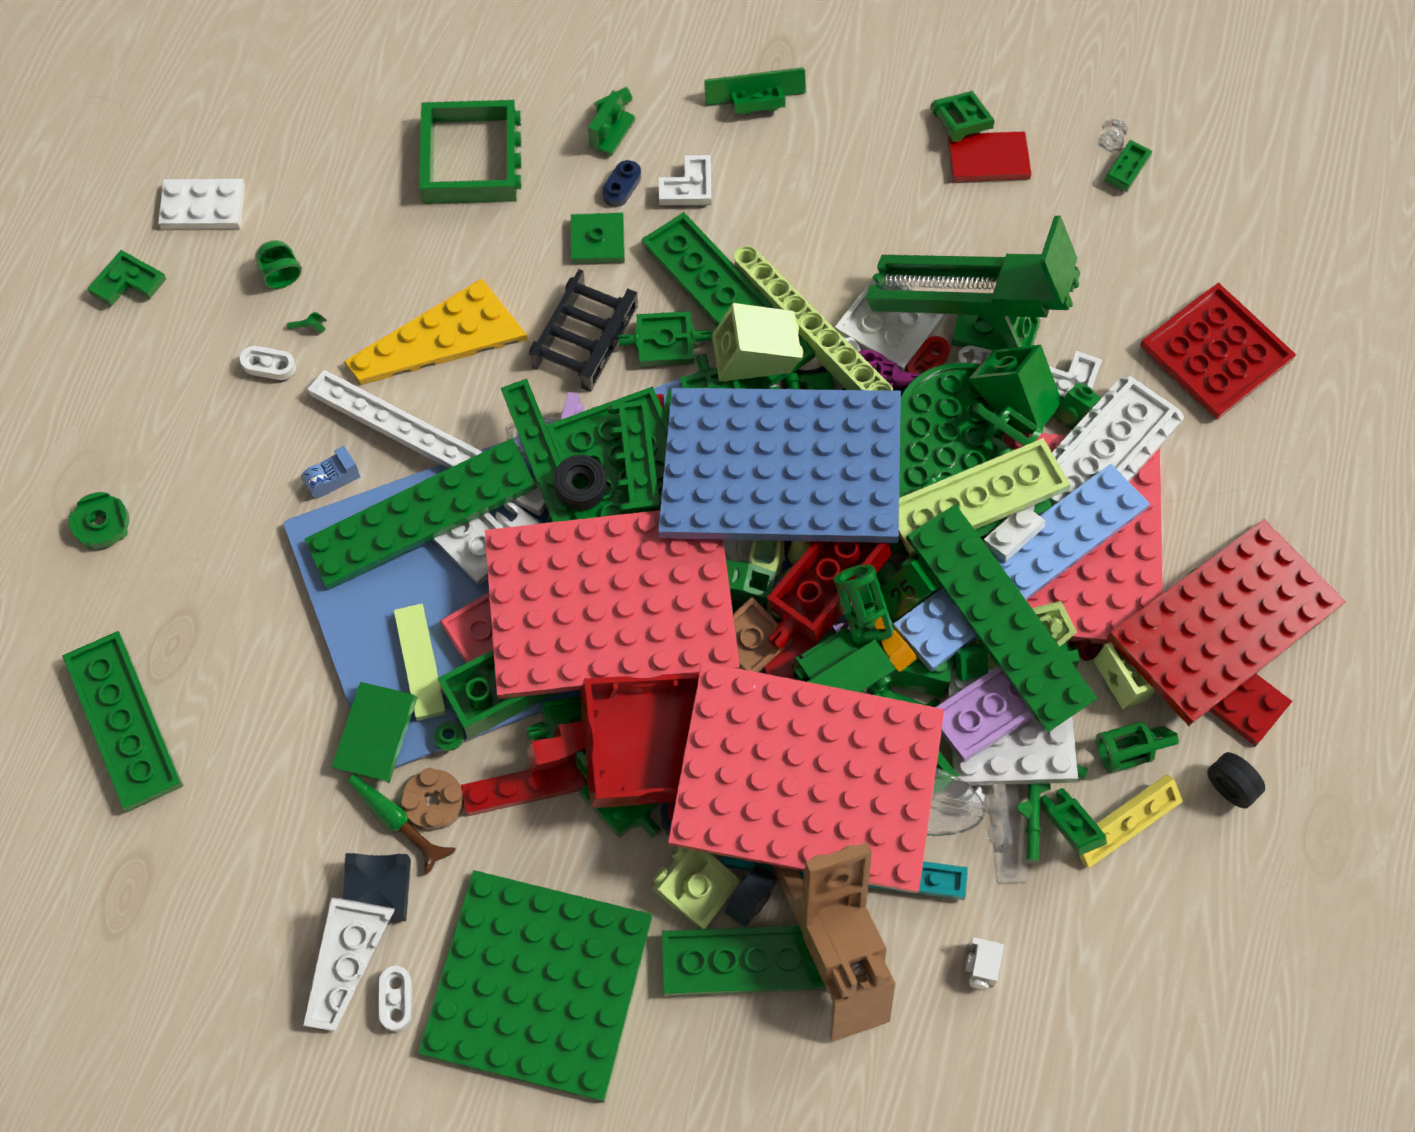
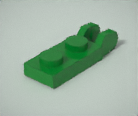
[1040,788,1107,856]

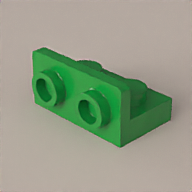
[588,90,635,156]

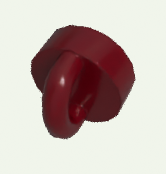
[1069,639,1102,661]

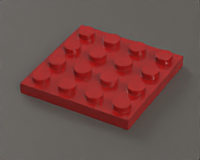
[1140,282,1297,420]

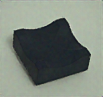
[342,853,411,921]

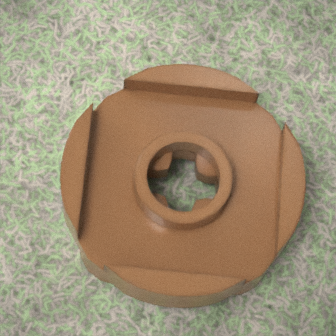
[401,768,463,831]

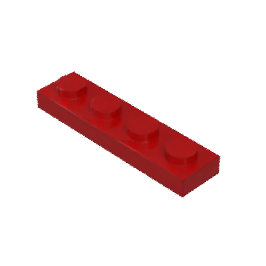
[461,759,585,816]

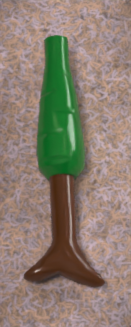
[347,774,456,875]

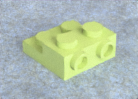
[651,847,741,929]

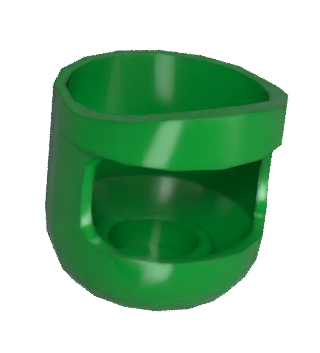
[254,240,302,289]

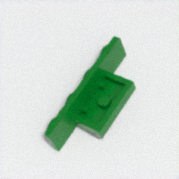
[704,67,806,115]

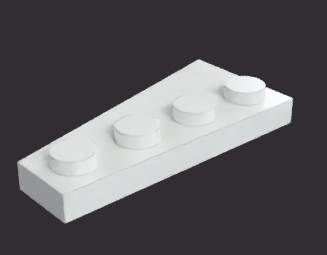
[304,897,394,1031]

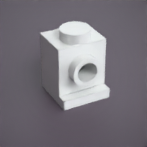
[965,937,1004,990]

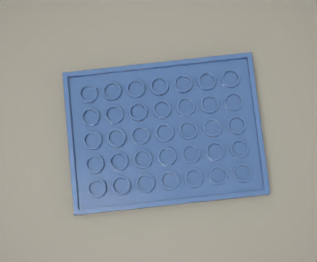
[658,388,901,543]

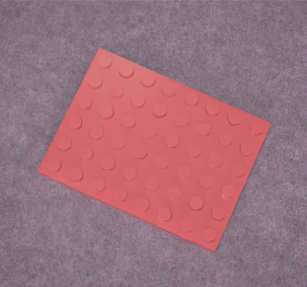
[1002,432,1163,644]
[485,510,740,699]
[667,662,945,893]

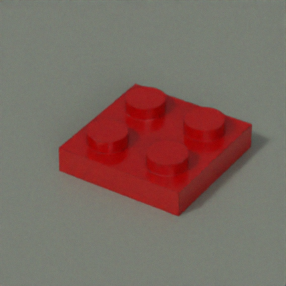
[1210,674,1293,747]

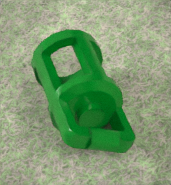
[973,403,1043,451]
[834,564,894,644]
[1096,721,1179,773]

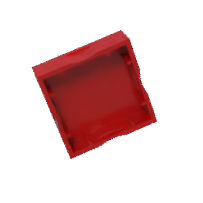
[580,672,700,808]

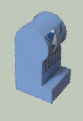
[301,446,360,498]

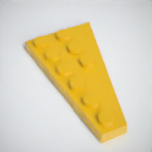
[344,278,528,385]

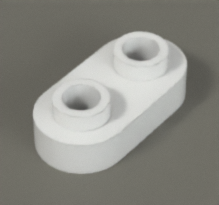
[240,346,296,380]
[379,966,413,1032]

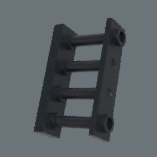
[529,269,638,392]

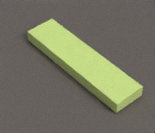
[394,603,446,721]

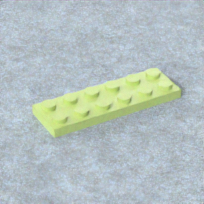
[899,438,1071,557]

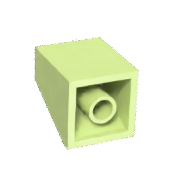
[712,303,803,381]

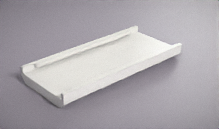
[1049,375,1184,506]

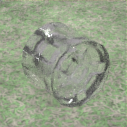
[1098,119,1128,152]

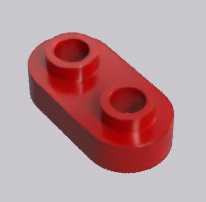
[907,336,950,374]

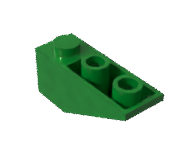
[726,560,777,606]

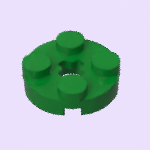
[68,492,130,549]

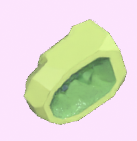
[749,540,785,580]

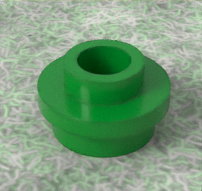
[434,721,464,751]

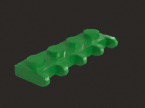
[607,400,660,514]

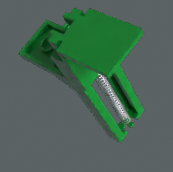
[865,215,1080,348]

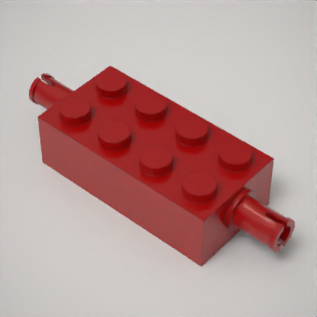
[767,541,891,651]

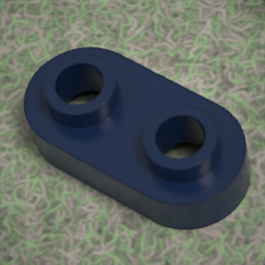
[602,160,641,207]

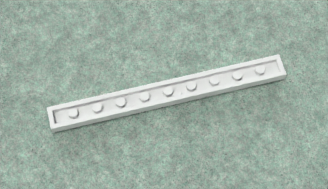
[307,370,547,516]

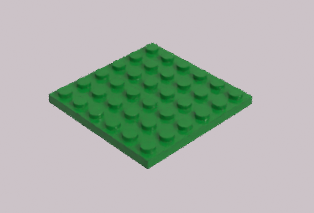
[418,870,653,1103]

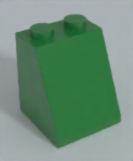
[969,345,1062,434]

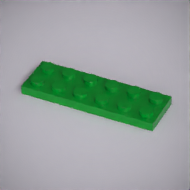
[62,631,183,812]
[662,926,827,996]

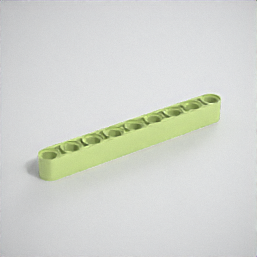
[734,246,893,391]

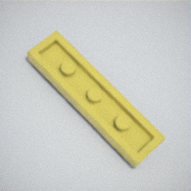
[1079,774,1183,868]

